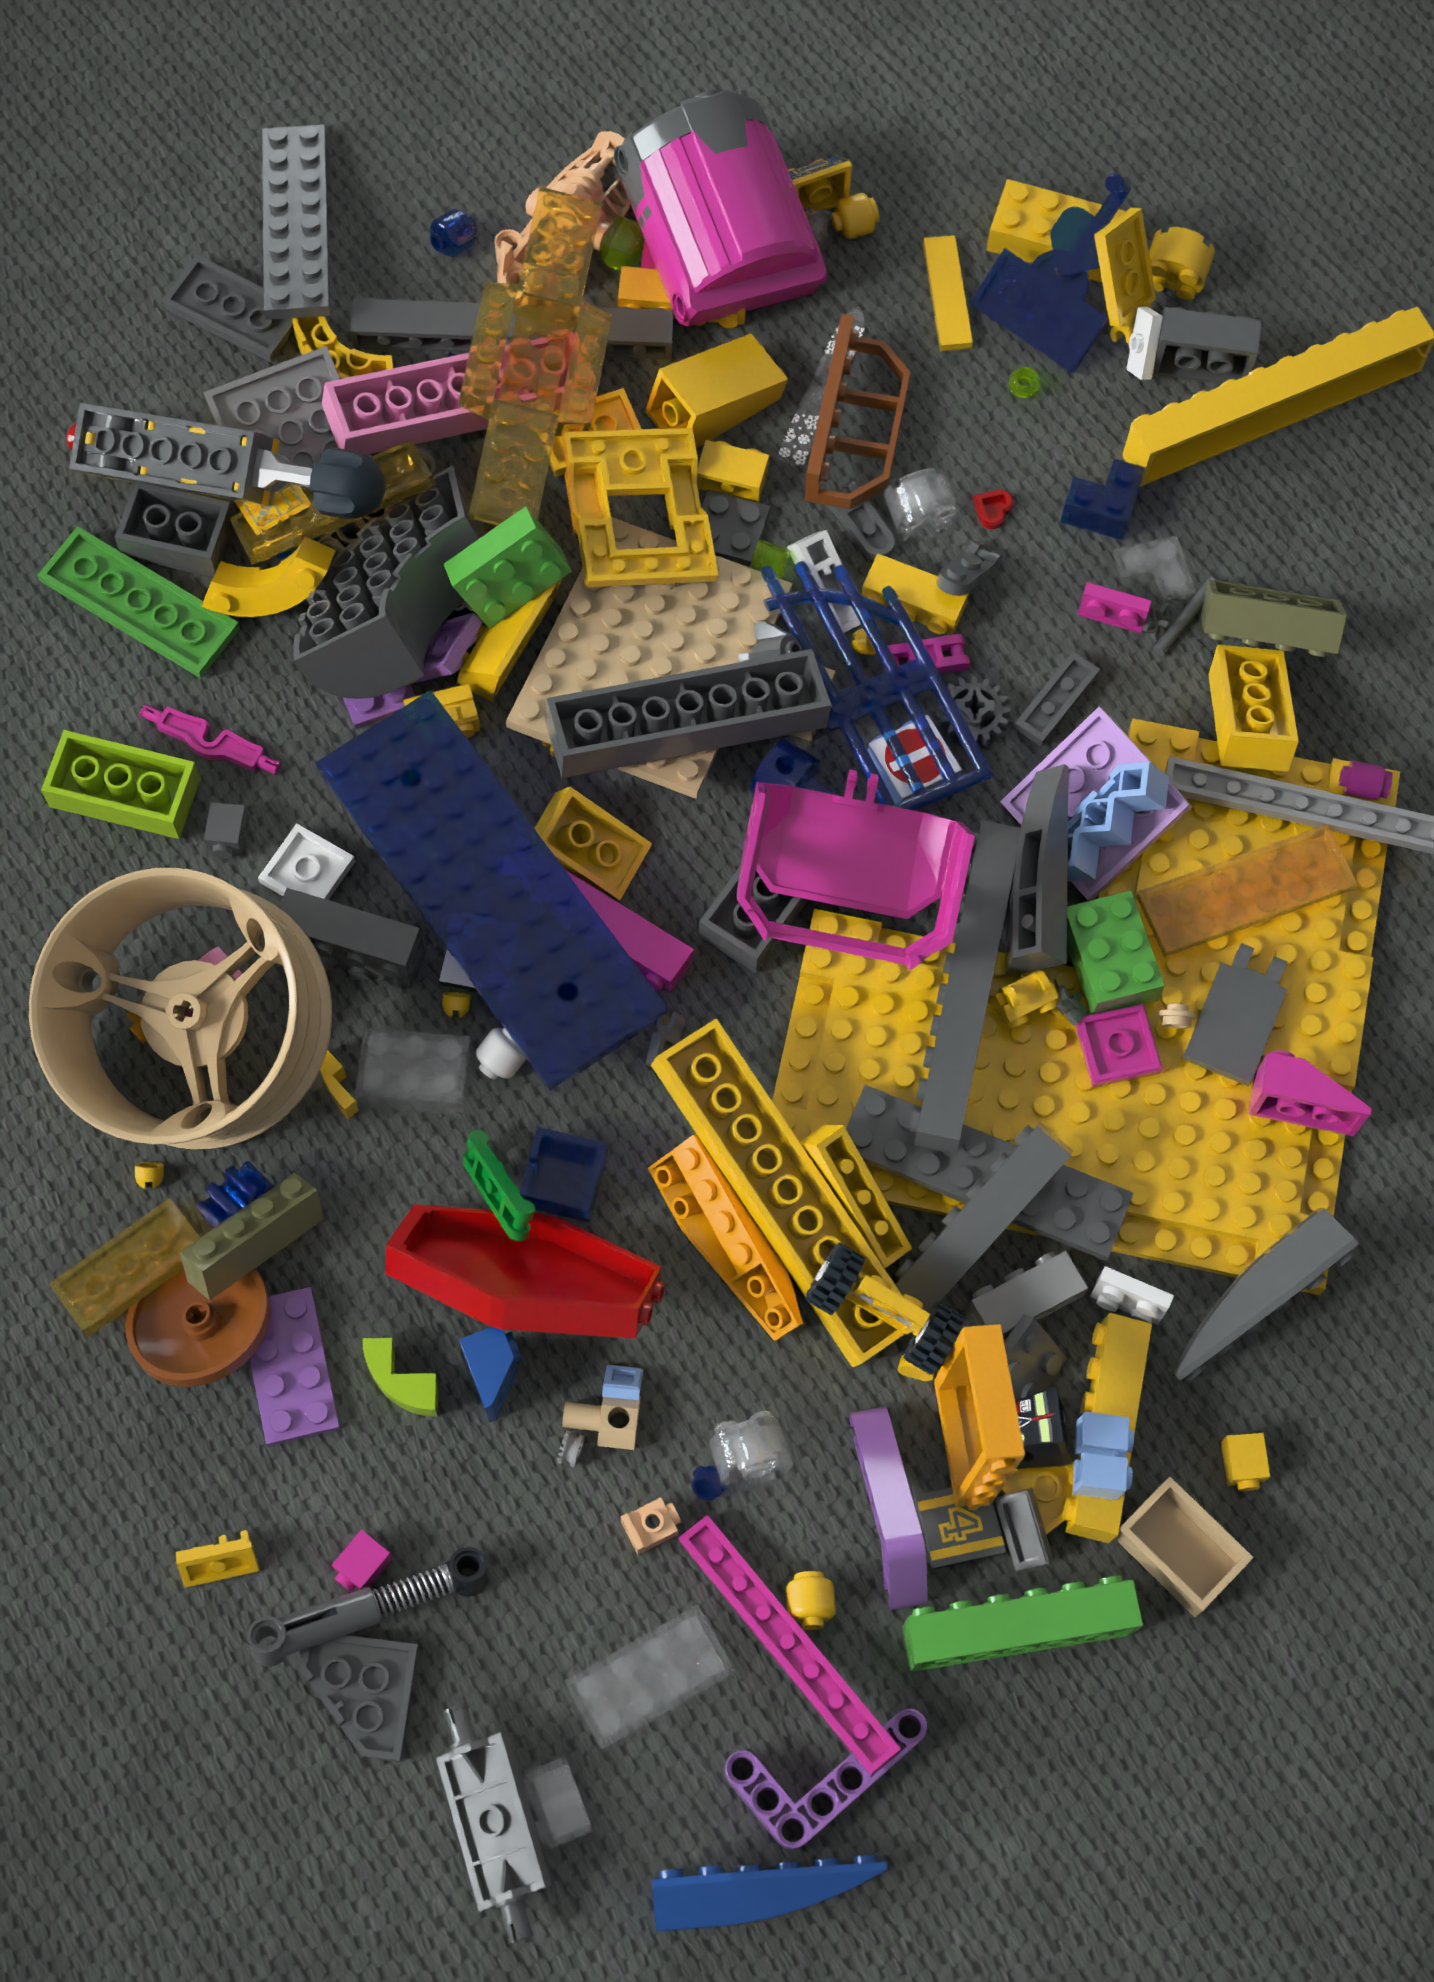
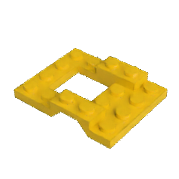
[562,428,719,587]

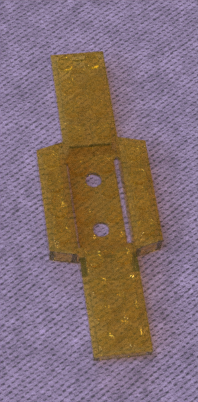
[458,186,613,525]

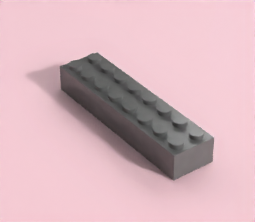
[545,649,832,778]

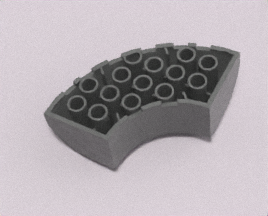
[293,465,487,699]

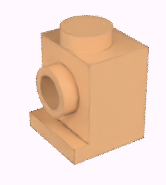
[621,1497,681,1555]

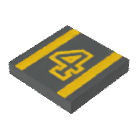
[915,1487,1006,1570]

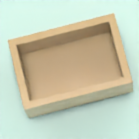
[1114,1477,1254,1617]

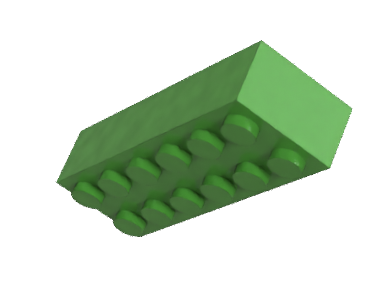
[902,1575,1143,1672]

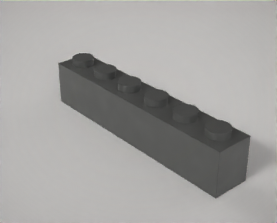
[894,1121,1073,1312]

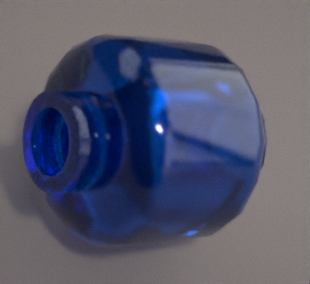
[430,209,477,257]

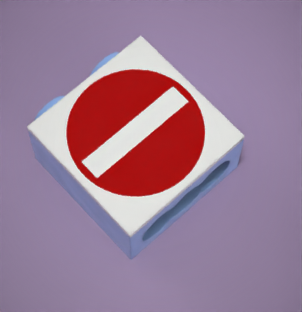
[867,715,962,809]

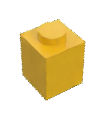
[1221,1433,1270,1491]

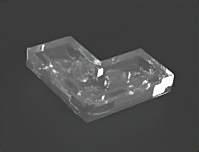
[1113,536,1196,604]

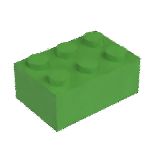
[443,506,572,629]
[1067,890,1165,1015]

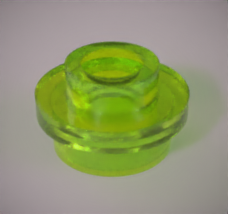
[1008,366,1041,398]

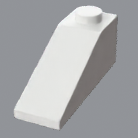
[787,530,868,635]

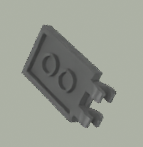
[1182,943,1288,1086]

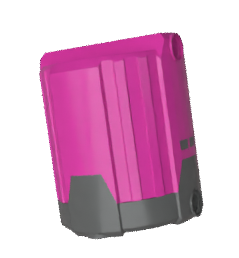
[614,90,827,327]

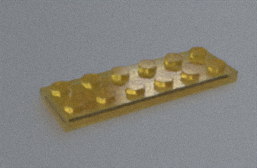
[229,439,436,565]
[1136,824,1357,957]

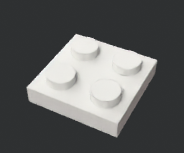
[258,823,355,900]
[1090,1266,1174,1325]

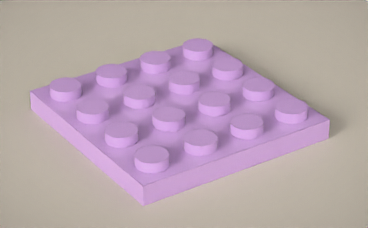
[1000,707,1193,901]

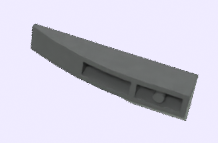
[1005,764,1068,976]
[1171,1208,1359,1381]

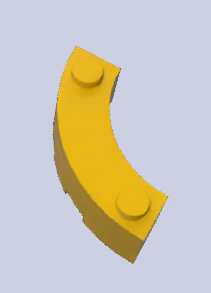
[292,316,394,379]
[201,537,336,617]

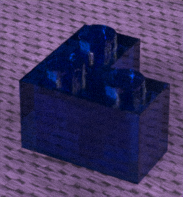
[1060,458,1146,541]

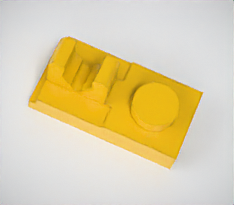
[176,1530,259,1588]

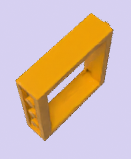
[934,1324,1025,1510]

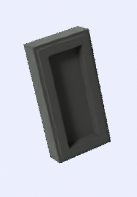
[995,1488,1054,1571]

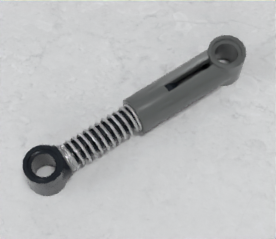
[247,1547,488,1667]

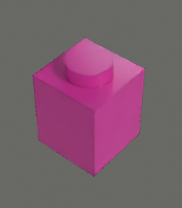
[332,1530,393,1592]

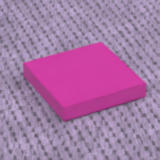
[1075,1004,1163,1088]

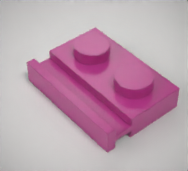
[1077,582,1151,633]

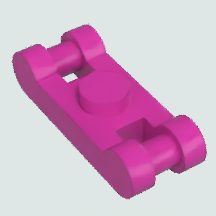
[879,634,971,684]

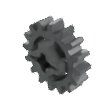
[936,676,1011,749]

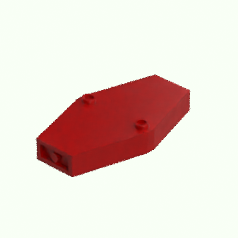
[385,1204,665,1339]

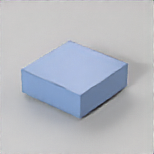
[602,1365,643,1401]

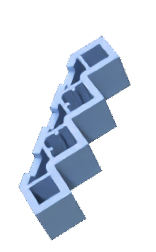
[1067,762,1169,882]

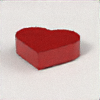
[972,490,1013,530]

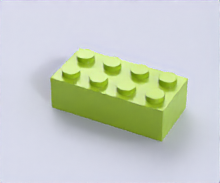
[41,730,201,839]

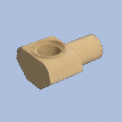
[562,1396,641,1450]

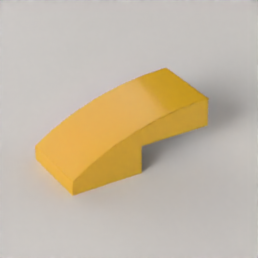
[320,1050,359,1119]

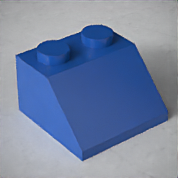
[459,1327,521,1423]

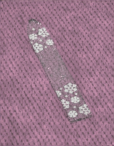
[775,307,864,470]

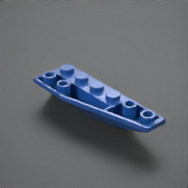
[652,1855,887,1932]

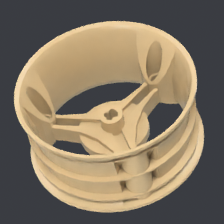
[29,868,332,1149]

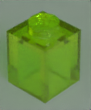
[601,215,644,270]

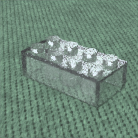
[564,1604,736,1754]

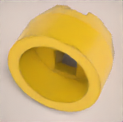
[851,628,879,655]
[442,992,471,1018]
[135,1162,164,1189]

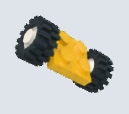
[805,1242,964,1375]

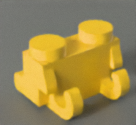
[989,970,1059,1029]

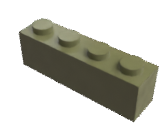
[180,1172,324,1300]

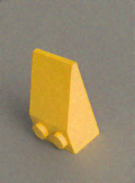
[525,787,652,901]

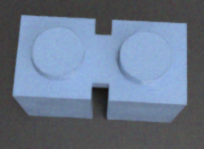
[1073,1412,1134,1500]

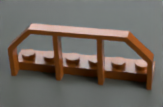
[805,314,911,509]

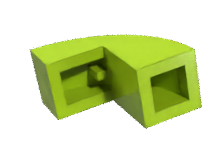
[363,1338,439,1417]

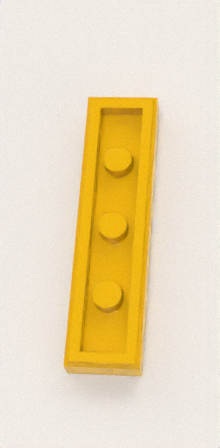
[923,235,973,351]

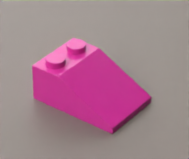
[1248,1050,1371,1137]

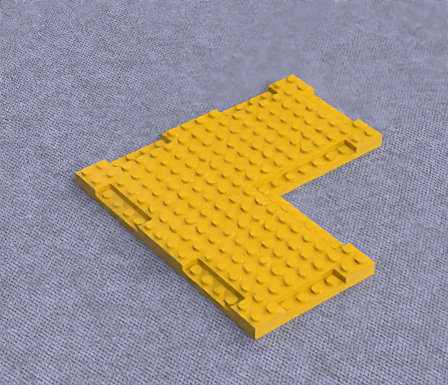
[772,718,1400,1295]

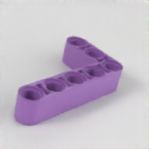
[849,1406,928,1610]
[725,1709,927,1850]

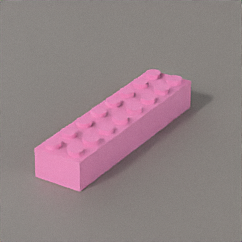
[322,331,594,455]

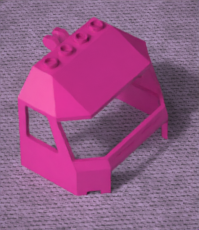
[737,770,975,971]

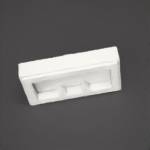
[1127,307,1163,380]

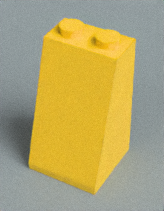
[645,334,788,449]

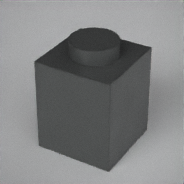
[204,802,249,859]

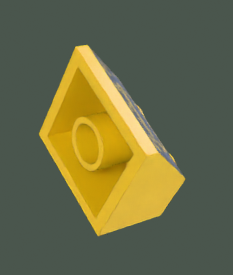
[788,156,852,217]

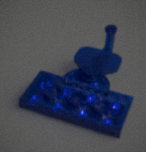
[969,173,1131,374]

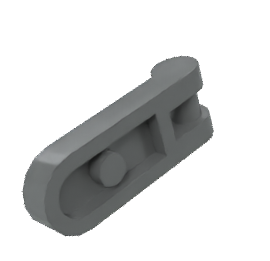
[827,480,895,561]
[936,541,1003,596]

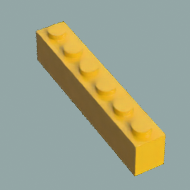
[1062,1313,1152,1543]

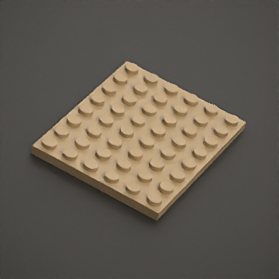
[506,517,792,799]

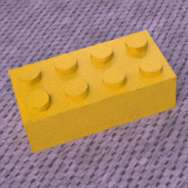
[987,179,1126,282]
[1208,644,1299,772]

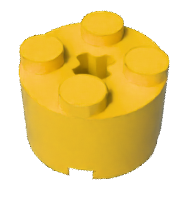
[1149,227,1215,300]

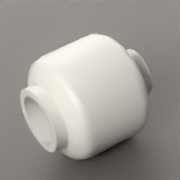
[476,1026,529,1079]

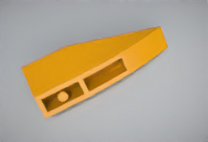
[648,1134,803,1341]

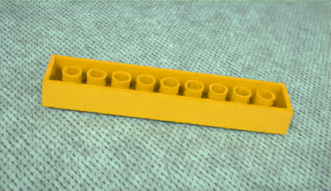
[651,1018,905,1368]

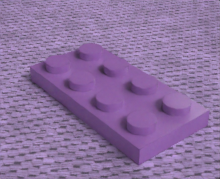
[250,1287,340,1446]

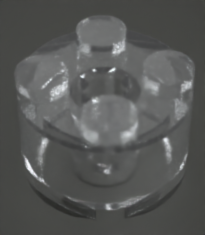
[884,468,959,541]
[709,1410,793,1490]

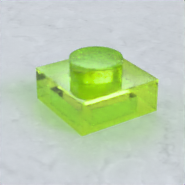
[750,539,791,579]

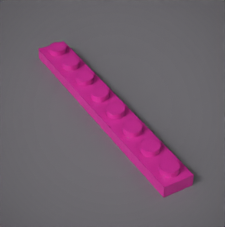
[678,1515,901,1777]

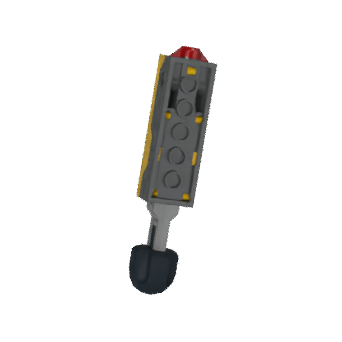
[66,403,386,519]

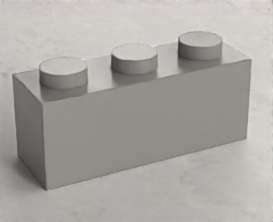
[968,1251,1088,1339]

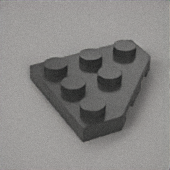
[298,1635,419,1762]

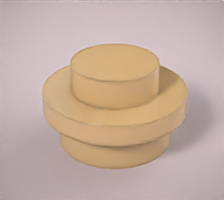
[1159,1004,1195,1028]

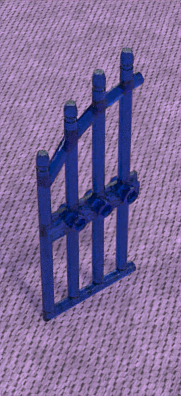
[761,561,994,810]

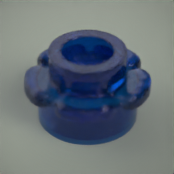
[691,1466,727,1500]

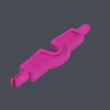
[140,704,282,775]

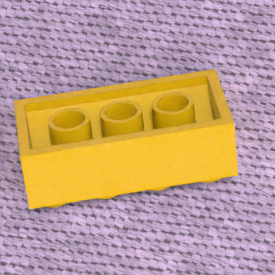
[457,579,562,702]

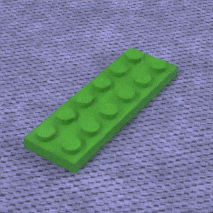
[37,526,240,678]

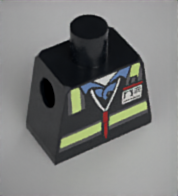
[1015,1387,1072,1469]

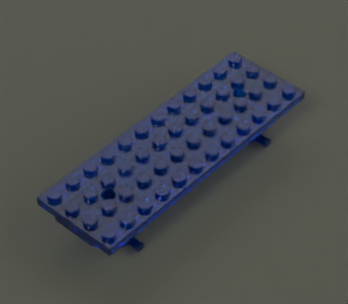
[315,690,668,1090]

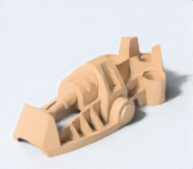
[495,131,631,305]

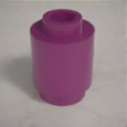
[1338,760,1393,800]

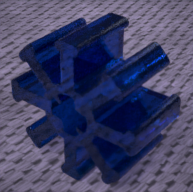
[197,1161,274,1228]

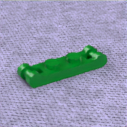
[462,1130,535,1241]

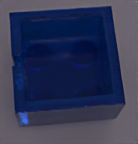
[519,1127,608,1222]

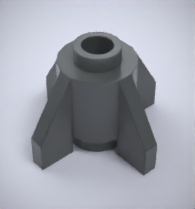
[738,621,802,661]

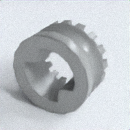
[557,1430,585,1468]

